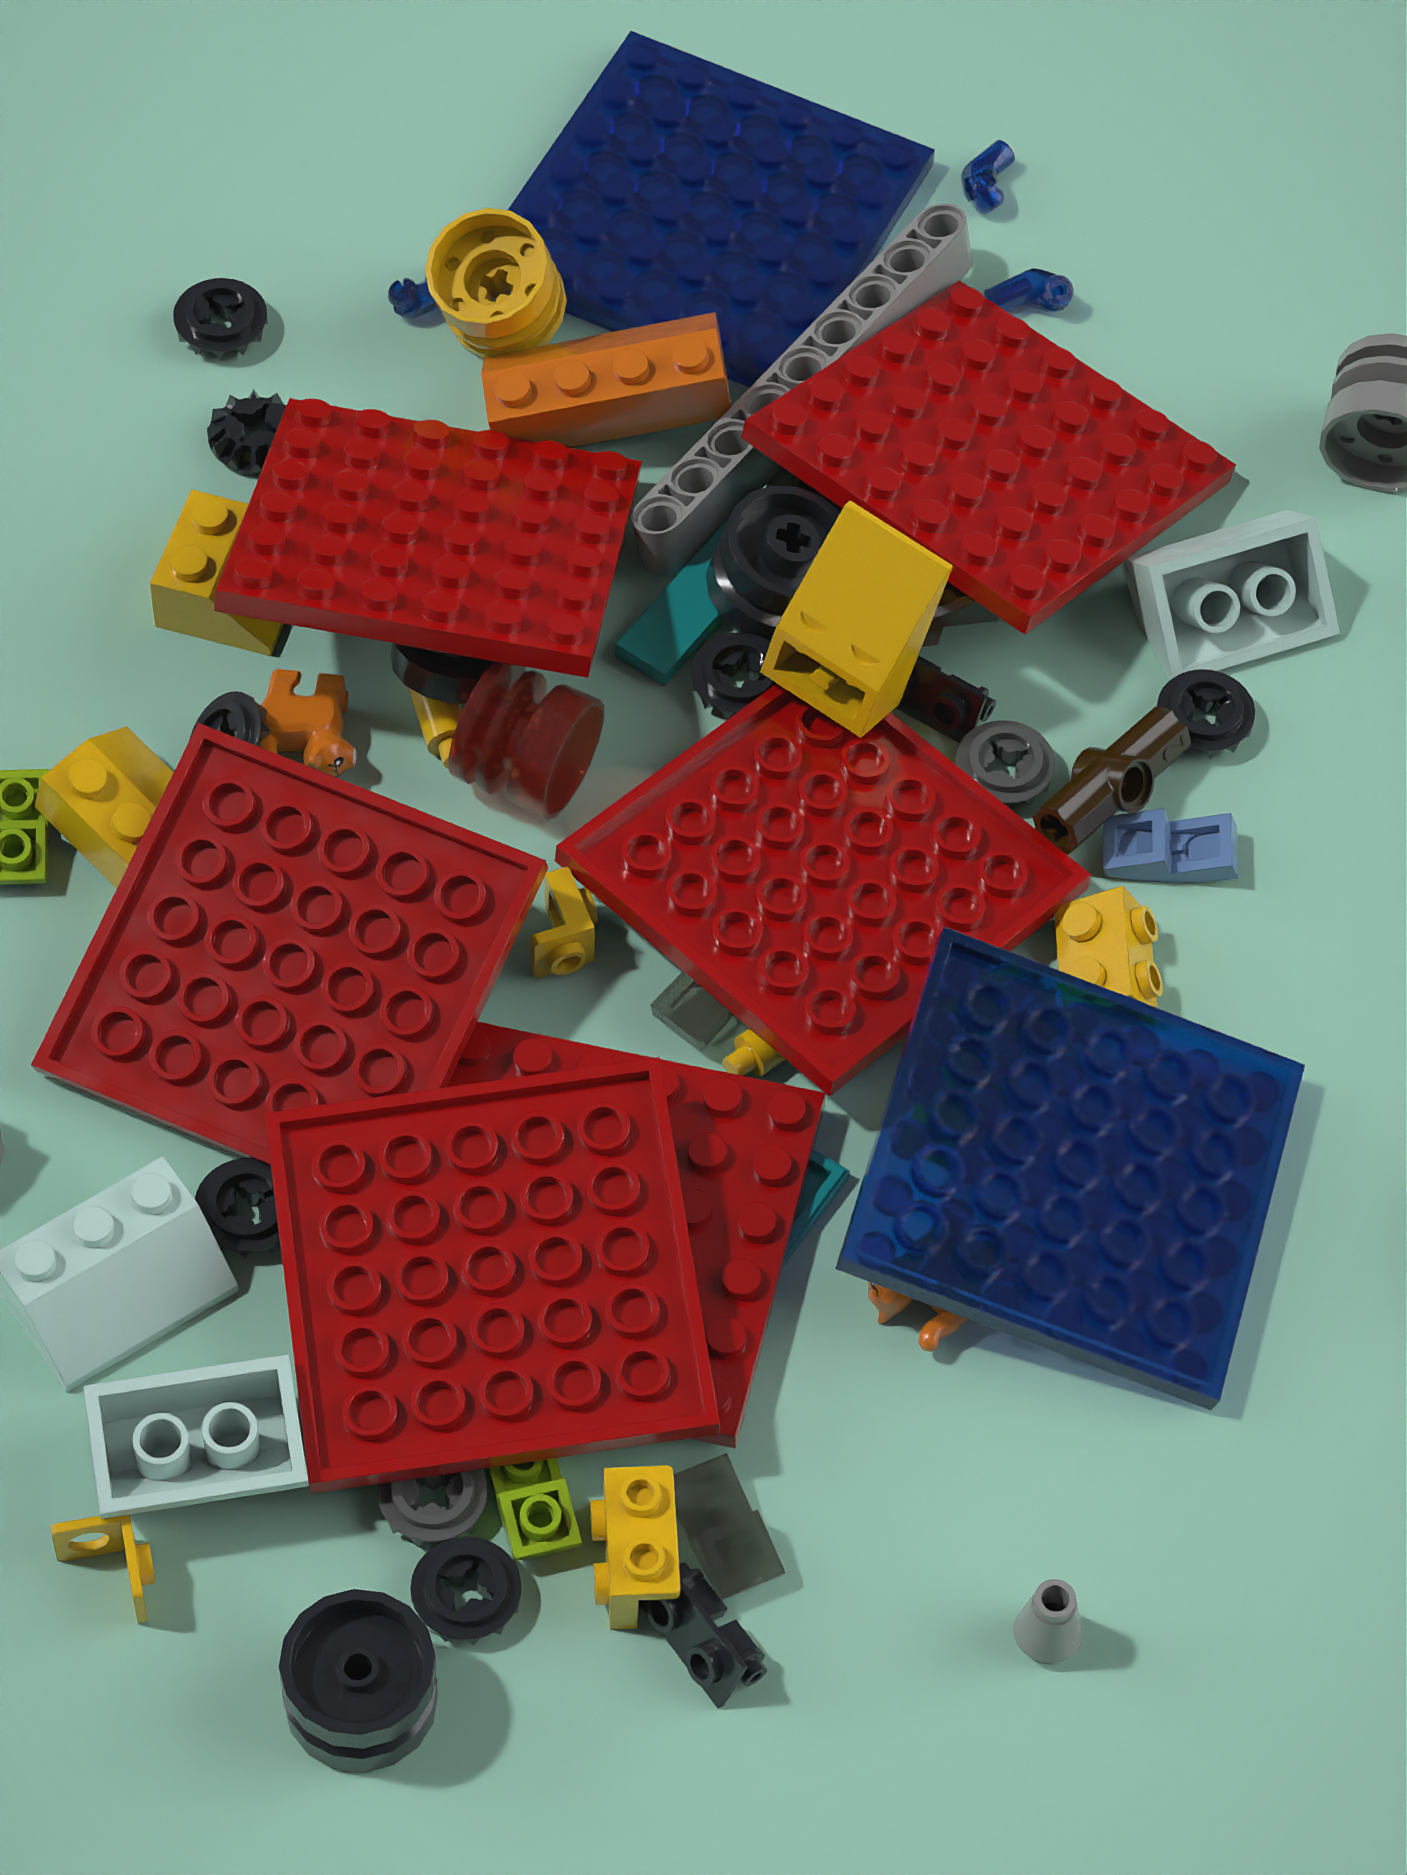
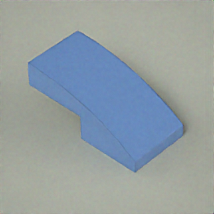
[1103,808,1238,883]

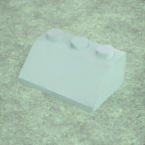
[1123,510,1340,681]
[0,1156,239,1392]
[83,1354,309,1519]

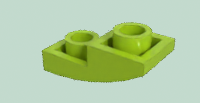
[0,769,50,885]
[487,1458,582,1562]

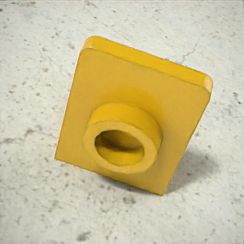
[50,1514,156,1623]

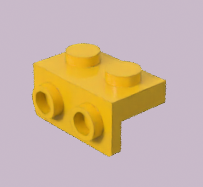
[1054,885,1163,1026]
[590,1465,680,1630]

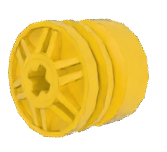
[425,208,567,359]

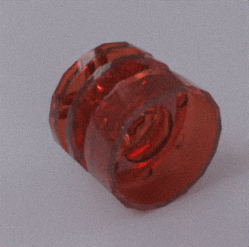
[448,662,604,821]

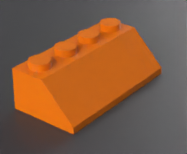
[481,312,732,448]

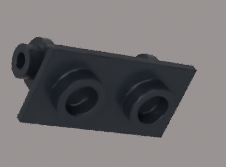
[896,655,996,743]
[638,1562,767,1709]

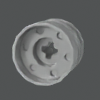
[1319,333,1407,493]

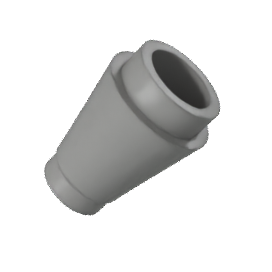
[1014,1579,1083,1664]

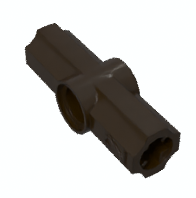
[1032,706,1192,855]

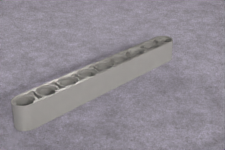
[631,204,972,576]

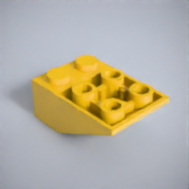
[760,501,953,738]

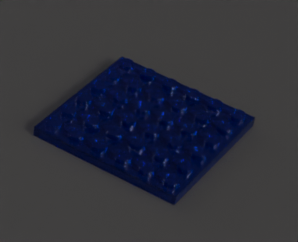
[508,31,935,388]
[835,927,1305,1411]

